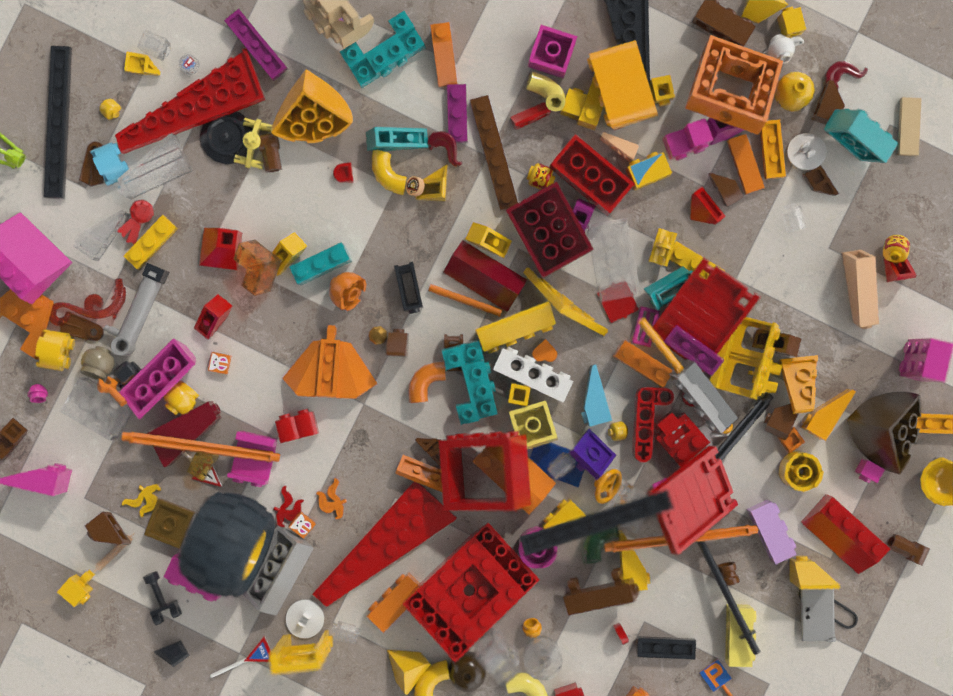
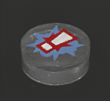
[179,54,200,75]

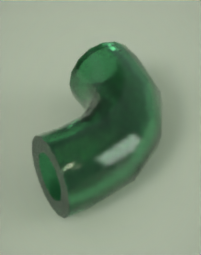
[582,527,619,564]

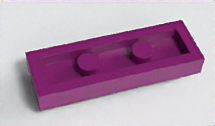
[447,84,468,143]
[664,325,724,376]

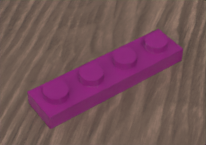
[224,9,288,81]

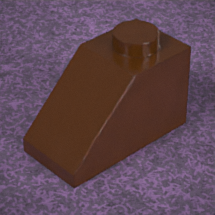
[811,80,845,125]
[386,329,409,356]
[752,329,801,357]
[764,403,799,440]
[85,511,131,545]

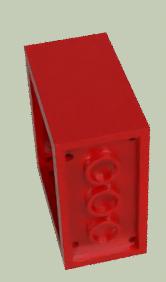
[439,431,531,511]

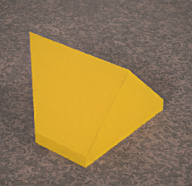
[741,0,788,24]
[416,164,448,201]
[387,650,431,695]

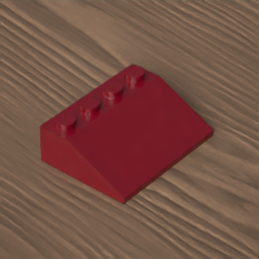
[506,181,594,279]

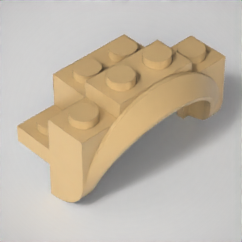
[303,0,374,49]

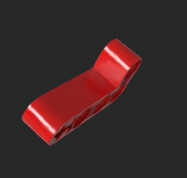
[632,387,674,463]

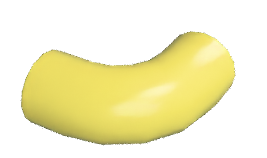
[526,71,565,111]
[505,672,548,696]

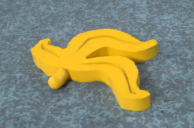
[121,484,161,517]

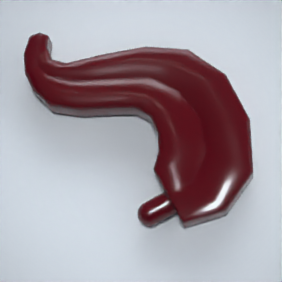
[825,60,868,89]
[428,131,462,166]

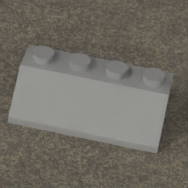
[243,526,314,615]

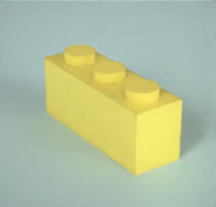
[725,604,757,667]

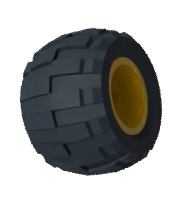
[178,492,275,598]

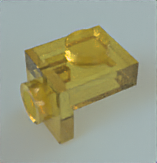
[187,452,219,481]

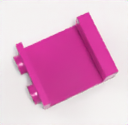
[227,431,278,487]

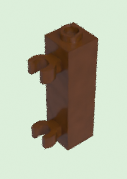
[563,567,639,616]

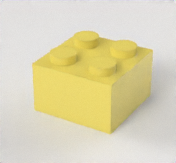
[509,400,558,450]

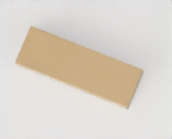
[897,97,922,156]

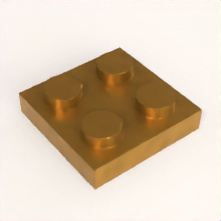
[144,498,195,549]

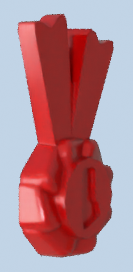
[117,199,154,245]

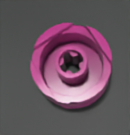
[518,526,558,568]

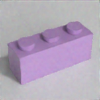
[747,500,797,564]

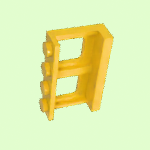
[269,630,333,675]

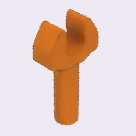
[97,376,127,406]

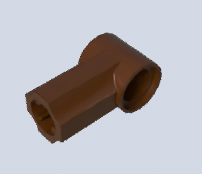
[259,133,282,173]
[887,534,930,566]

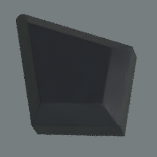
[154,640,190,667]

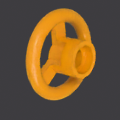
[594,469,622,504]

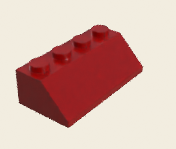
[801,494,890,574]

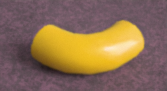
[372,150,407,195]
[414,660,450,696]

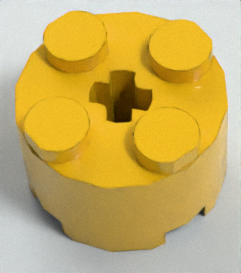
[35,329,75,371]
[778,451,824,492]

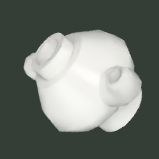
[763,34,804,64]

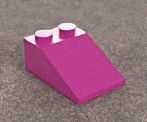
[0,463,72,496]

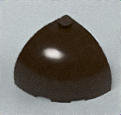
[847,392,921,475]

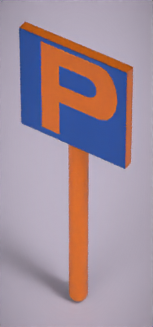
[699,659,733,696]

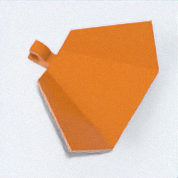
[282,325,377,399]

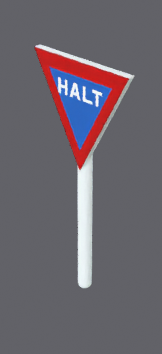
[210,636,271,678]

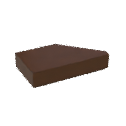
[802,165,839,196]

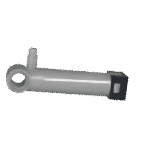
[103,263,170,356]

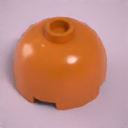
[329,272,367,311]

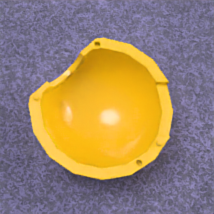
[920,457,953,507]

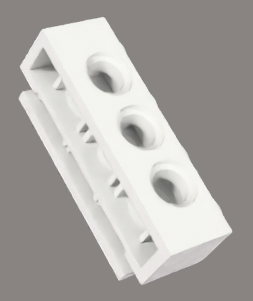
[493,347,574,403]

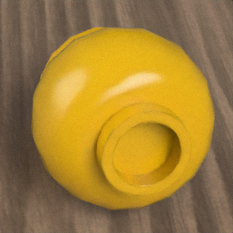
[163,380,199,415]

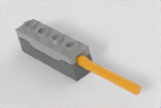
[638,318,738,434]

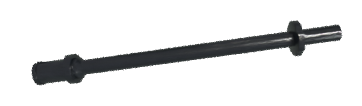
[697,541,761,655]

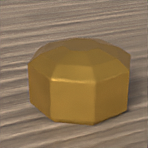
[369,326,388,345]

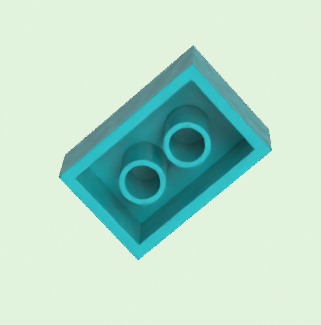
[823,109,898,163]

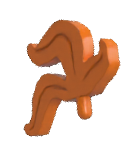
[316,478,347,519]

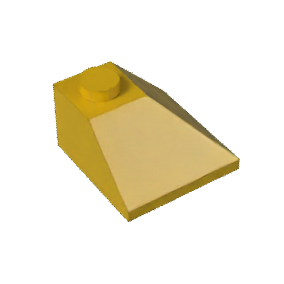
[789,555,840,589]

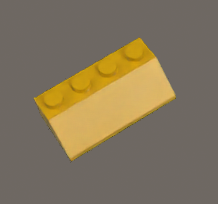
[476,301,556,354]

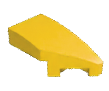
[124,51,161,76]

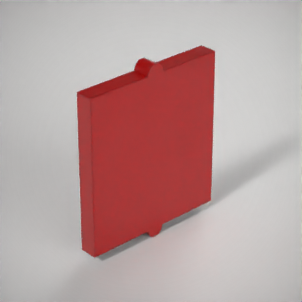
[597,280,639,323]

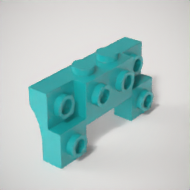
[340,11,426,88]
[442,339,498,425]

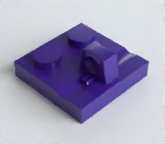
[569,428,616,480]

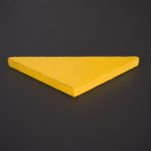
[523,267,608,336]

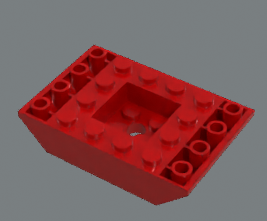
[402,522,540,662]

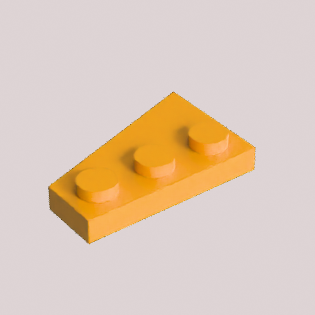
[779,355,818,414]

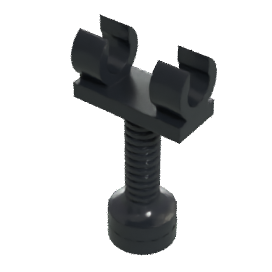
[143,571,182,626]

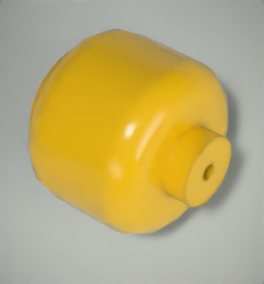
[99,99,121,120]
[608,421,628,441]

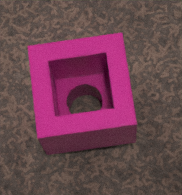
[854,459,885,483]

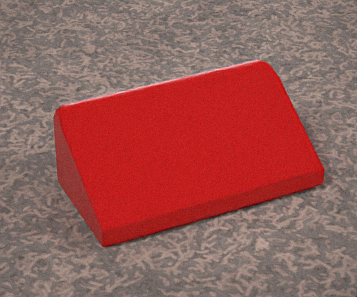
[510,102,551,130]

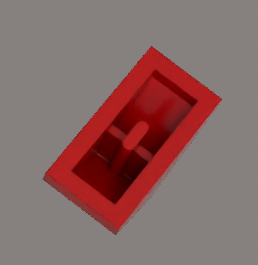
[883,256,916,282]

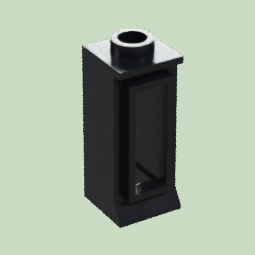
[394,262,424,314]

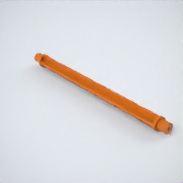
[122,432,280,463]
[604,525,758,553]

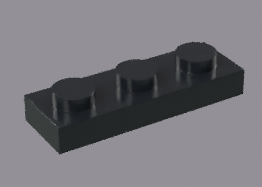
[637,636,696,660]

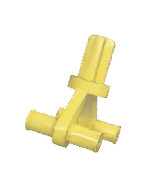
[234,118,273,170]

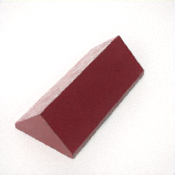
[443,240,527,312]

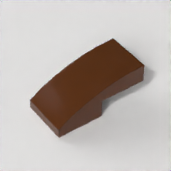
[0,418,28,460]

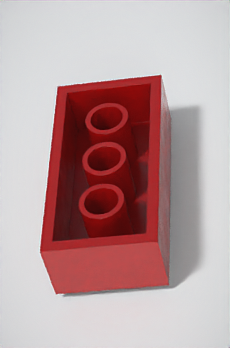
[549,134,635,216]

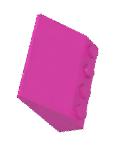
[0,212,73,304]

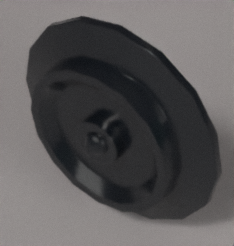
[200,111,253,165]

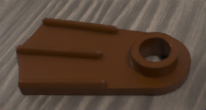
[79,142,104,187]
[59,311,104,341]

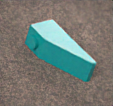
[366,127,428,151]

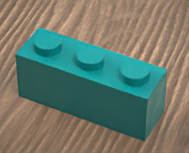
[289,242,352,286]

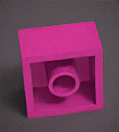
[528,24,578,79]

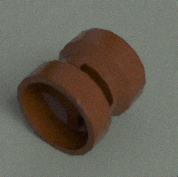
[717,562,740,586]

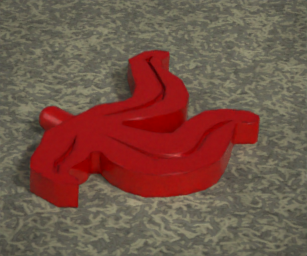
[273,486,304,527]

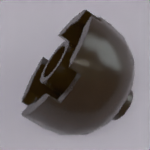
[448,651,486,692]

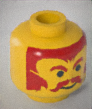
[526,163,556,190]
[883,235,910,263]

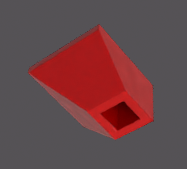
[199,228,243,271]

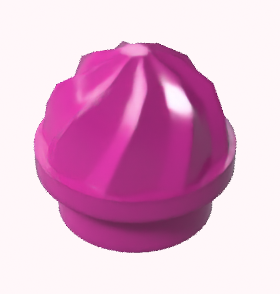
[27,384,48,403]

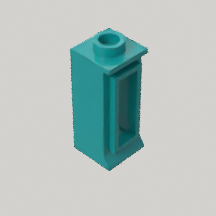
[644,266,693,311]

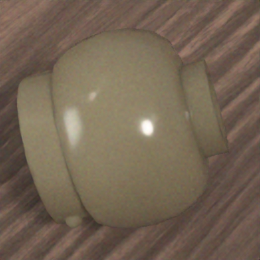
[80,346,115,381]

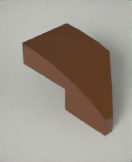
[415,438,441,467]

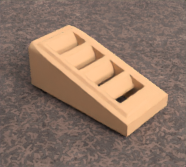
[600,132,639,162]

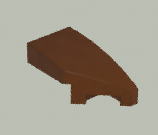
[708,172,744,207]

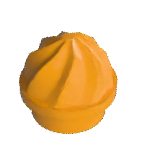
[522,618,542,638]

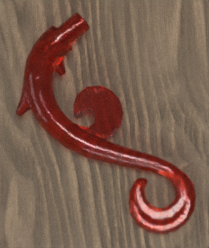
[49,278,126,326]

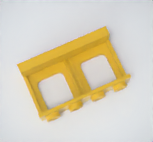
[710,317,780,400]

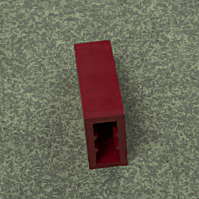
[146,401,221,468]

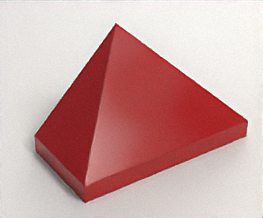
[690,187,726,225]

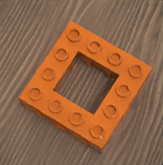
[685,35,783,135]

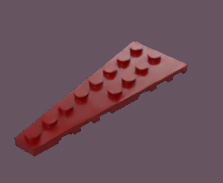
[115,48,266,154]
[312,481,457,607]

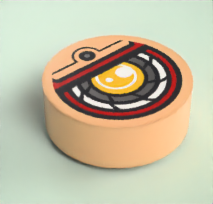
[406,176,424,196]

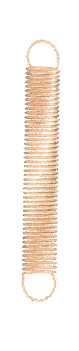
[94,534,133,572]

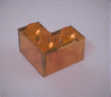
[234,239,282,296]

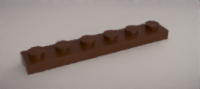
[470,95,518,211]

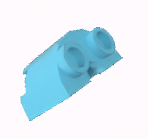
[90,142,130,186]

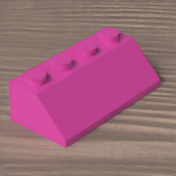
[119,338,196,419]

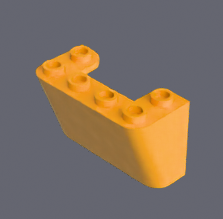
[587,40,658,131]

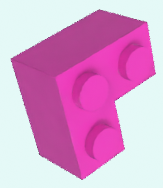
[662,118,713,161]

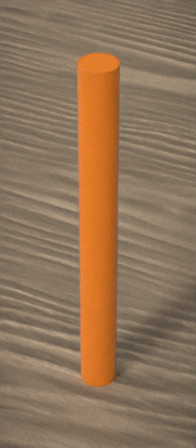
[428,284,502,317]

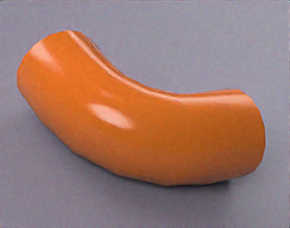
[408,362,446,403]

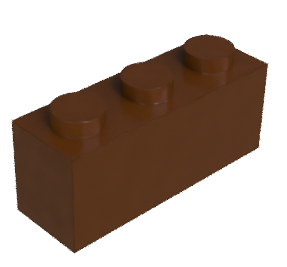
[691,0,756,47]

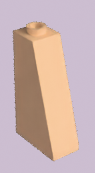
[842,250,879,329]

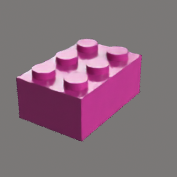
[899,338,953,382]

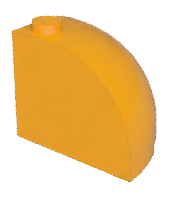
[271,69,353,143]

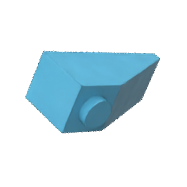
[581,365,612,427]

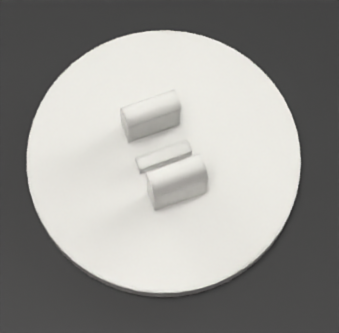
[787,133,827,170]
[286,599,324,638]

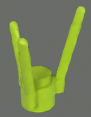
[0,133,26,169]

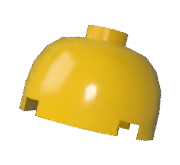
[774,71,815,112]

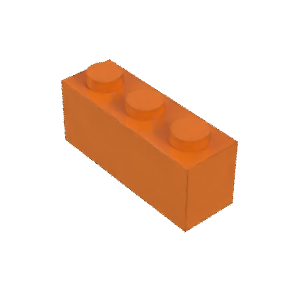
[612,340,673,388]
[367,572,420,633]

